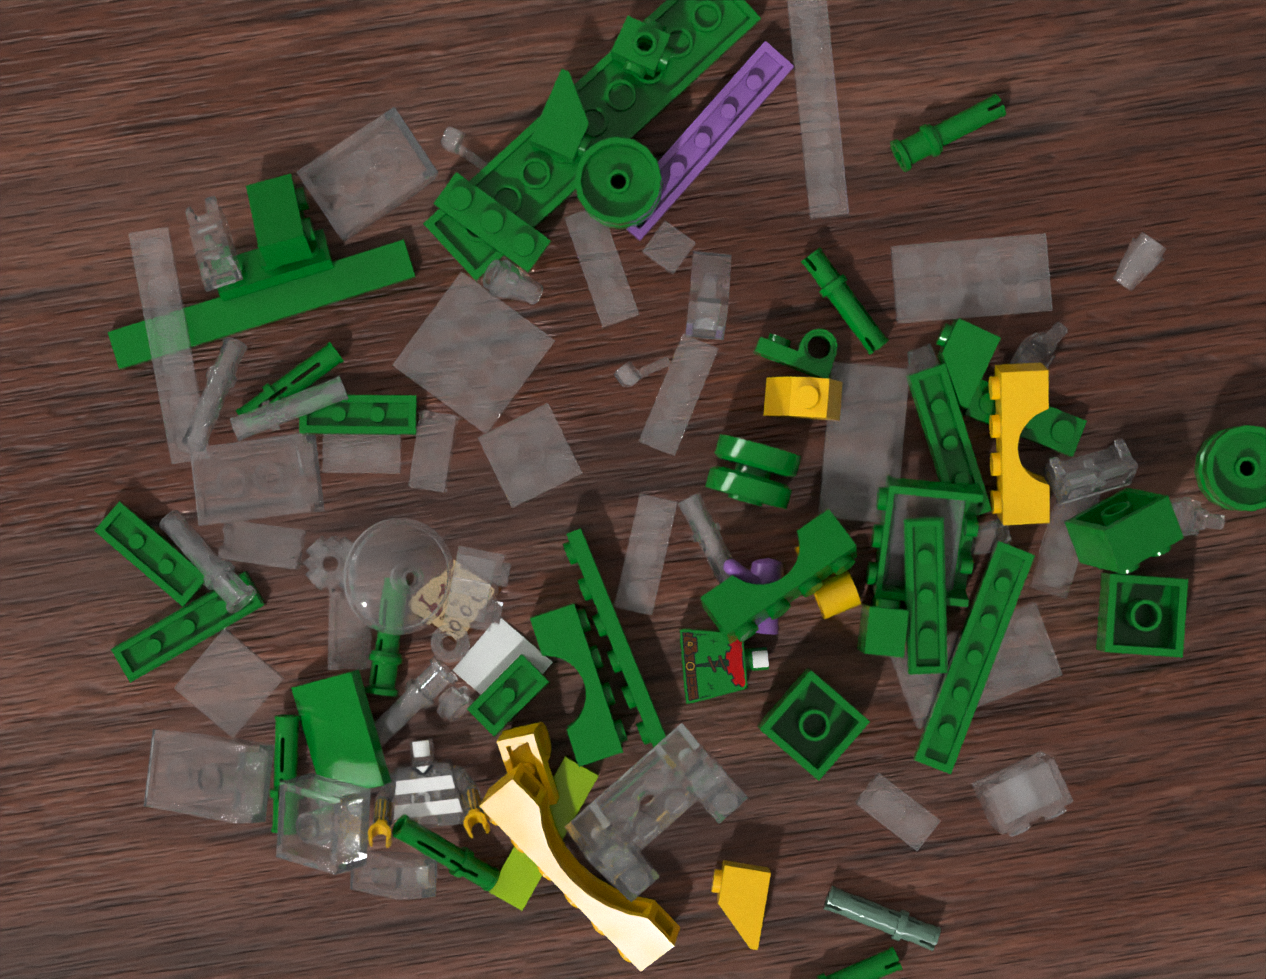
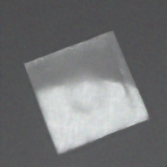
[174,628,284,738]

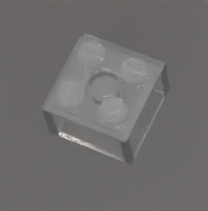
[477,403,583,508]
[971,751,1074,837]
[276,773,371,875]

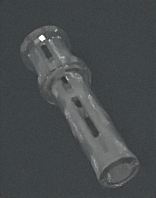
[159,510,256,614]
[374,656,458,747]

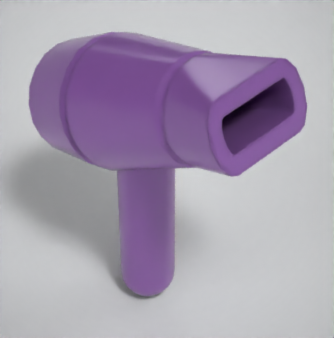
[723,558,784,635]

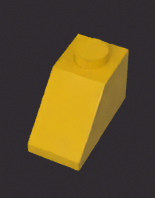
[764,377,843,421]
[711,860,771,950]

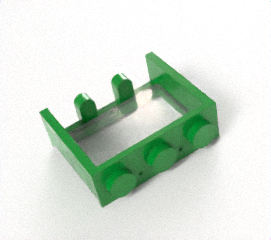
[866,475,984,607]

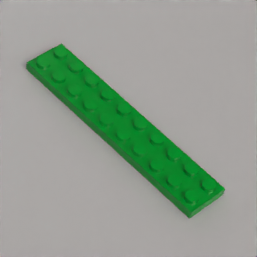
[423,0,761,282]

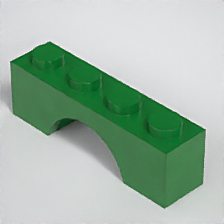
[700,509,857,644]
[530,602,628,767]

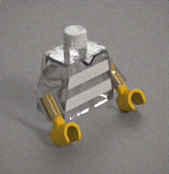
[368,739,490,848]

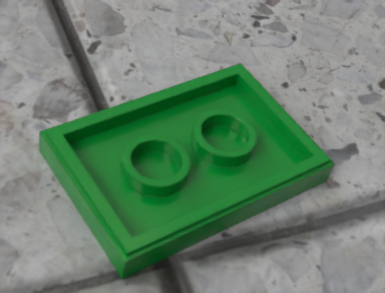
[291,669,391,800]

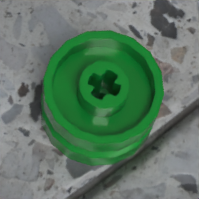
[574,137,663,230]
[1194,425,1266,511]
[705,434,801,510]

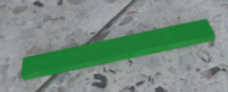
[107,239,416,370]

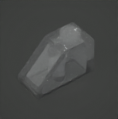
[685,251,731,340]
[350,850,438,900]

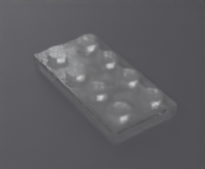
[890,233,1053,324]
[818,362,910,524]
[890,602,1063,729]

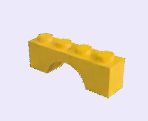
[989,362,1050,525]

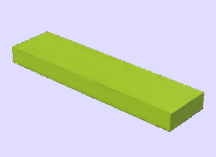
[489,756,599,911]

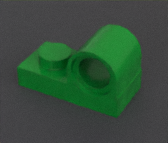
[753,329,838,378]

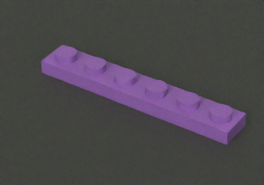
[626,41,794,241]

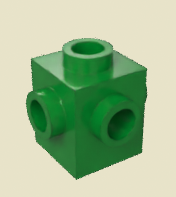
[611,15,674,78]

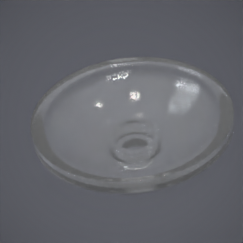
[343,518,454,635]

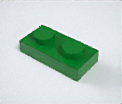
[467,654,550,737]

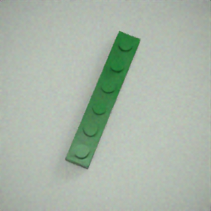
[562,528,669,751]
[913,541,1035,774]

